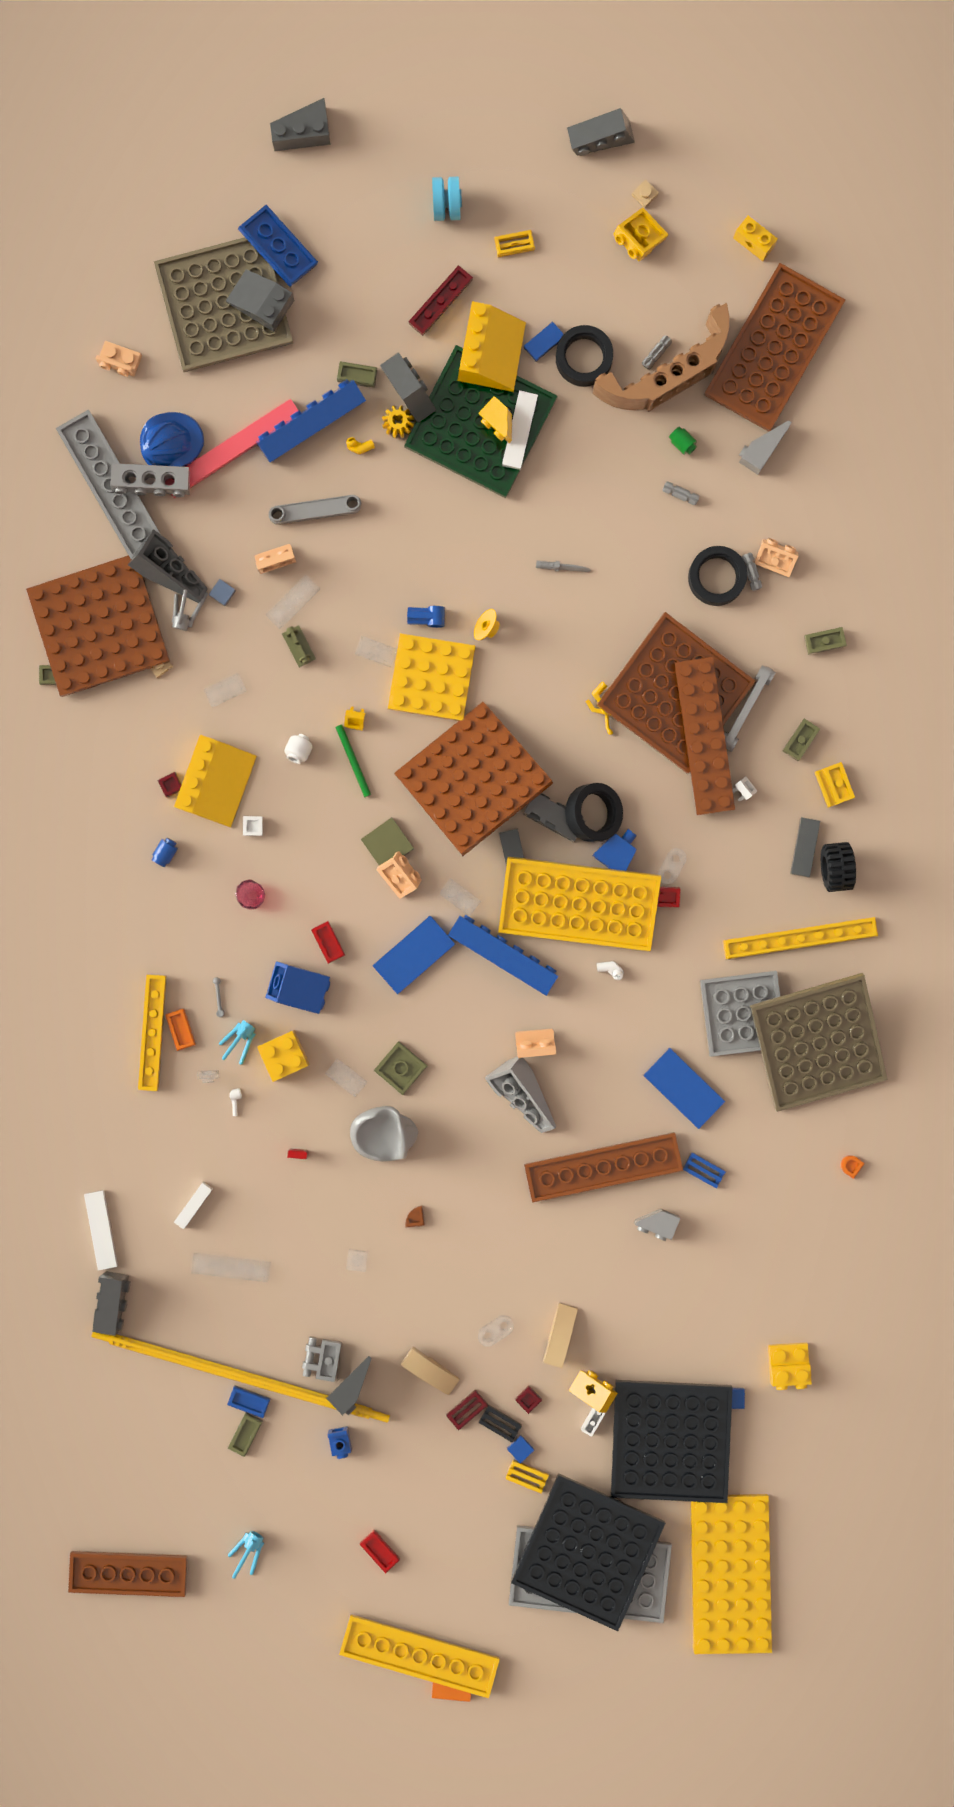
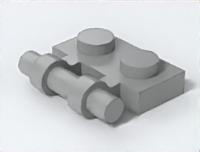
[302,1337,342,1382]

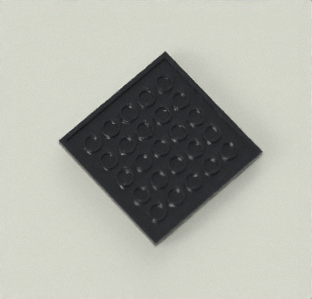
[611,1380,733,1503]
[511,1473,666,1631]

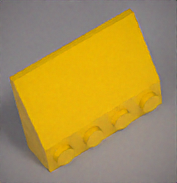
[457,301,526,392]
[174,735,257,828]

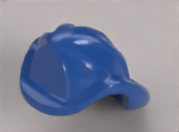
[140,412,204,467]

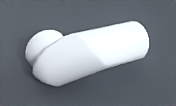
[597,961,624,980]

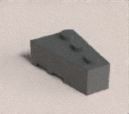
[270,98,331,151]
[380,352,436,423]
[524,793,586,843]
[92,1271,131,1336]

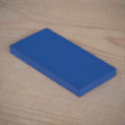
[238,204,318,287]
[372,916,455,995]
[643,1048,725,1129]

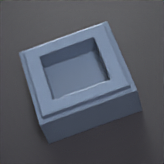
[209,579,236,606]

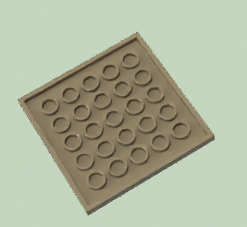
[154,237,293,372]
[750,973,888,1112]

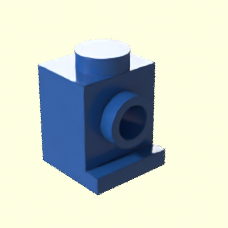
[327,1426,352,1459]

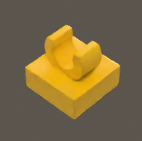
[344,706,365,731]

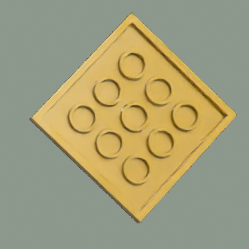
[388,633,475,721]

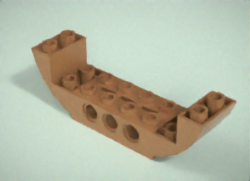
[593,303,729,412]

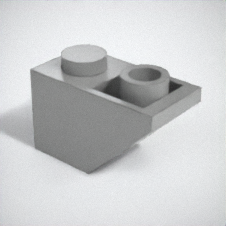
[634,1209,680,1241]

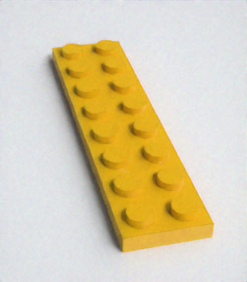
[339,1614,500,1698]

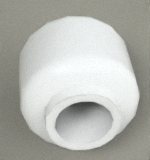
[284,734,313,764]

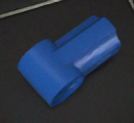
[407,606,445,628]

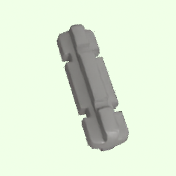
[642,335,672,369]
[663,481,699,505]
[742,553,762,591]

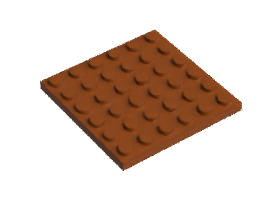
[26,555,170,697]
[597,612,756,774]
[394,702,553,856]

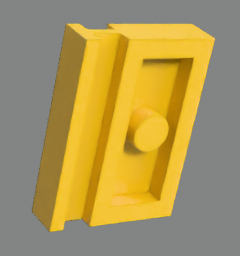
[814,762,855,808]

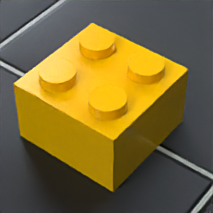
[257,1030,310,1082]

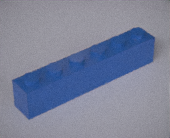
[256,379,366,462]
[448,915,558,996]

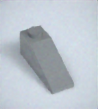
[739,421,792,475]

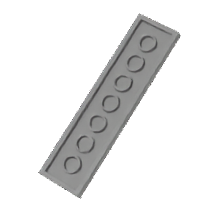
[56,409,160,559]

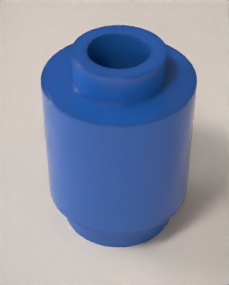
[152,838,178,867]

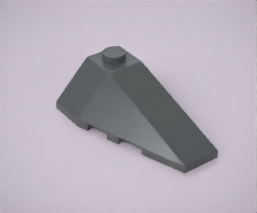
[128,529,208,603]

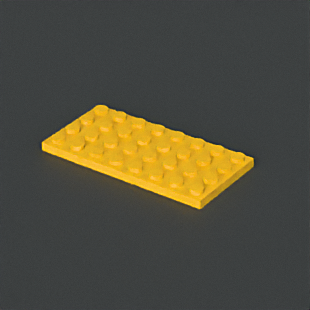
[498,857,661,951]
[690,1494,772,1654]

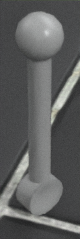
[213,977,224,1017]

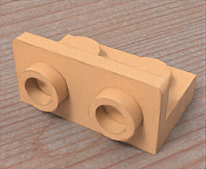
[96,341,142,377]
[754,538,798,577]
[255,544,296,574]
[376,851,422,899]
[515,1029,556,1058]

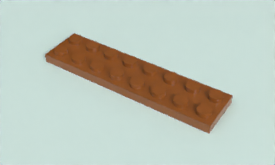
[674,657,735,815]
[524,1132,683,1203]

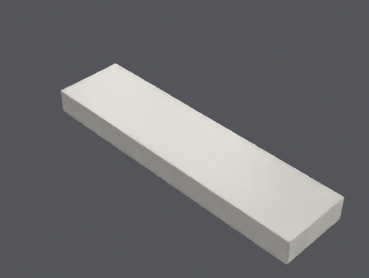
[502,390,538,470]
[84,1190,118,1270]

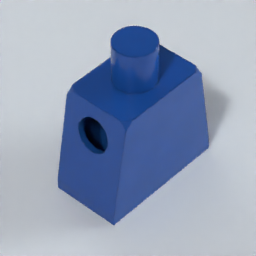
[592,829,637,871]

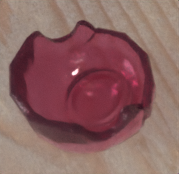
[235,879,265,910]

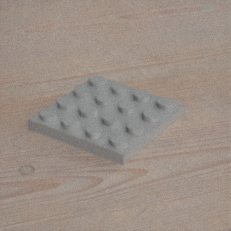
[700,971,780,1057]

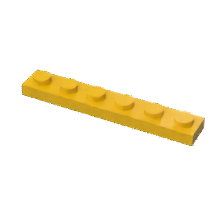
[138,975,167,1091]

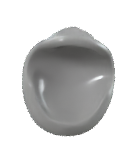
[350,1106,418,1162]

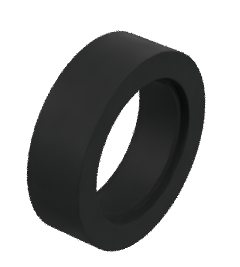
[556,325,613,387]
[688,546,747,606]
[565,783,623,842]

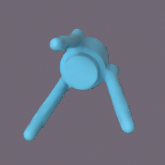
[219,1020,256,1065]
[228,1531,264,1579]

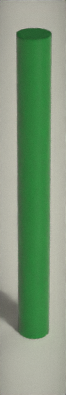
[335,724,371,798]

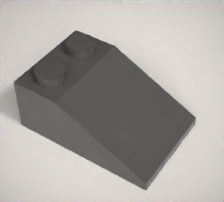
[226,269,295,332]
[326,1356,372,1416]

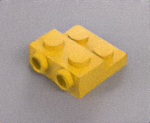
[613,207,669,262]
[768,1342,812,1390]

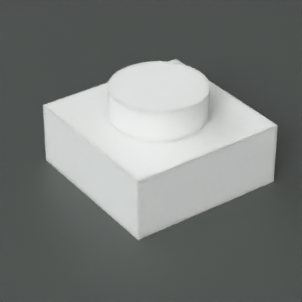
[243,816,263,836]

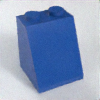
[265,961,330,1014]

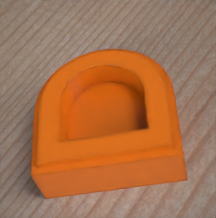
[841,1155,865,1179]

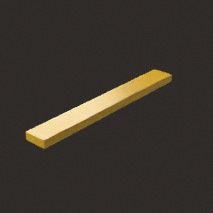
[723,917,878,959]

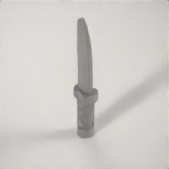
[536,560,590,572]

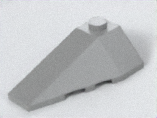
[485,1057,556,1133]

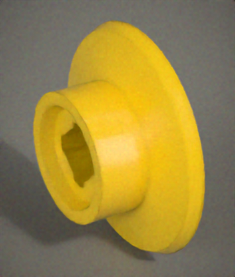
[474,609,500,640]

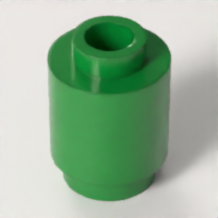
[669,426,697,455]

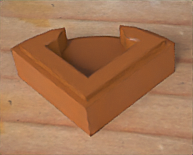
[405,1205,425,1228]

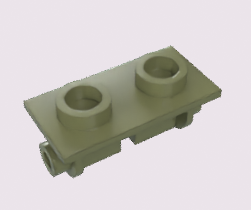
[282,625,316,668]

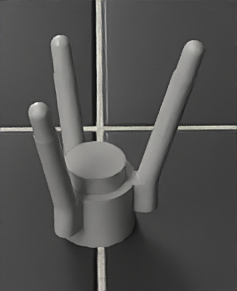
[172,589,208,631]

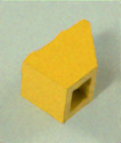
[479,396,512,443]

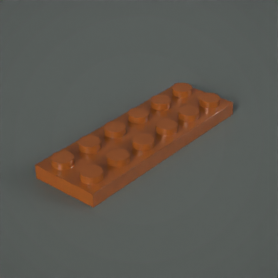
[68,1551,187,1597]

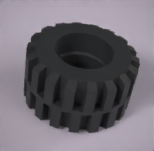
[820,842,856,892]

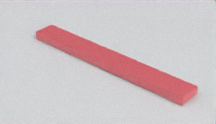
[165,399,298,498]

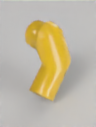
[346,437,375,455]

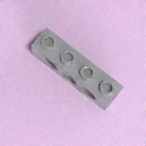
[110,463,190,497]

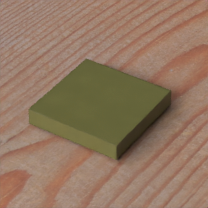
[361,817,414,866]
[374,1041,428,1095]

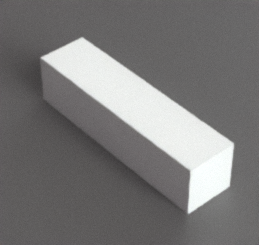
[174,1182,213,1229]
[581,1408,605,1437]

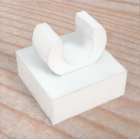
[733,776,757,801]

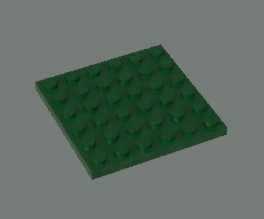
[404,345,558,498]

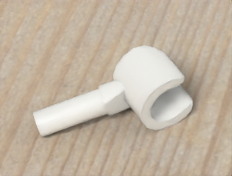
[230,1088,242,1116]

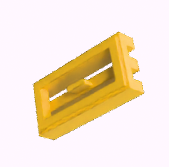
[494,230,535,257]
[506,1460,549,1494]

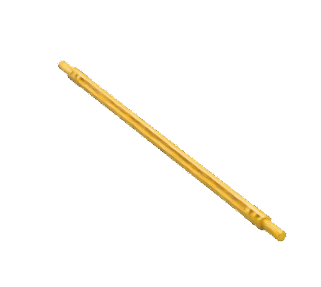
[91,1332,390,1423]

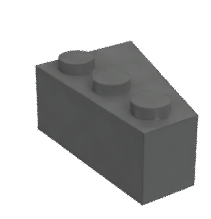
[567,108,635,156]

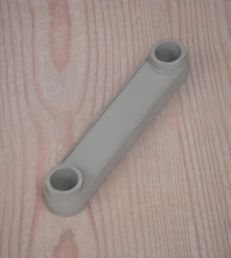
[269,495,361,524]
[724,665,776,752]

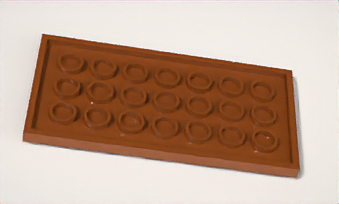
[704,263,845,432]

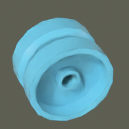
[432,176,462,221]

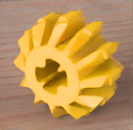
[382,405,414,438]

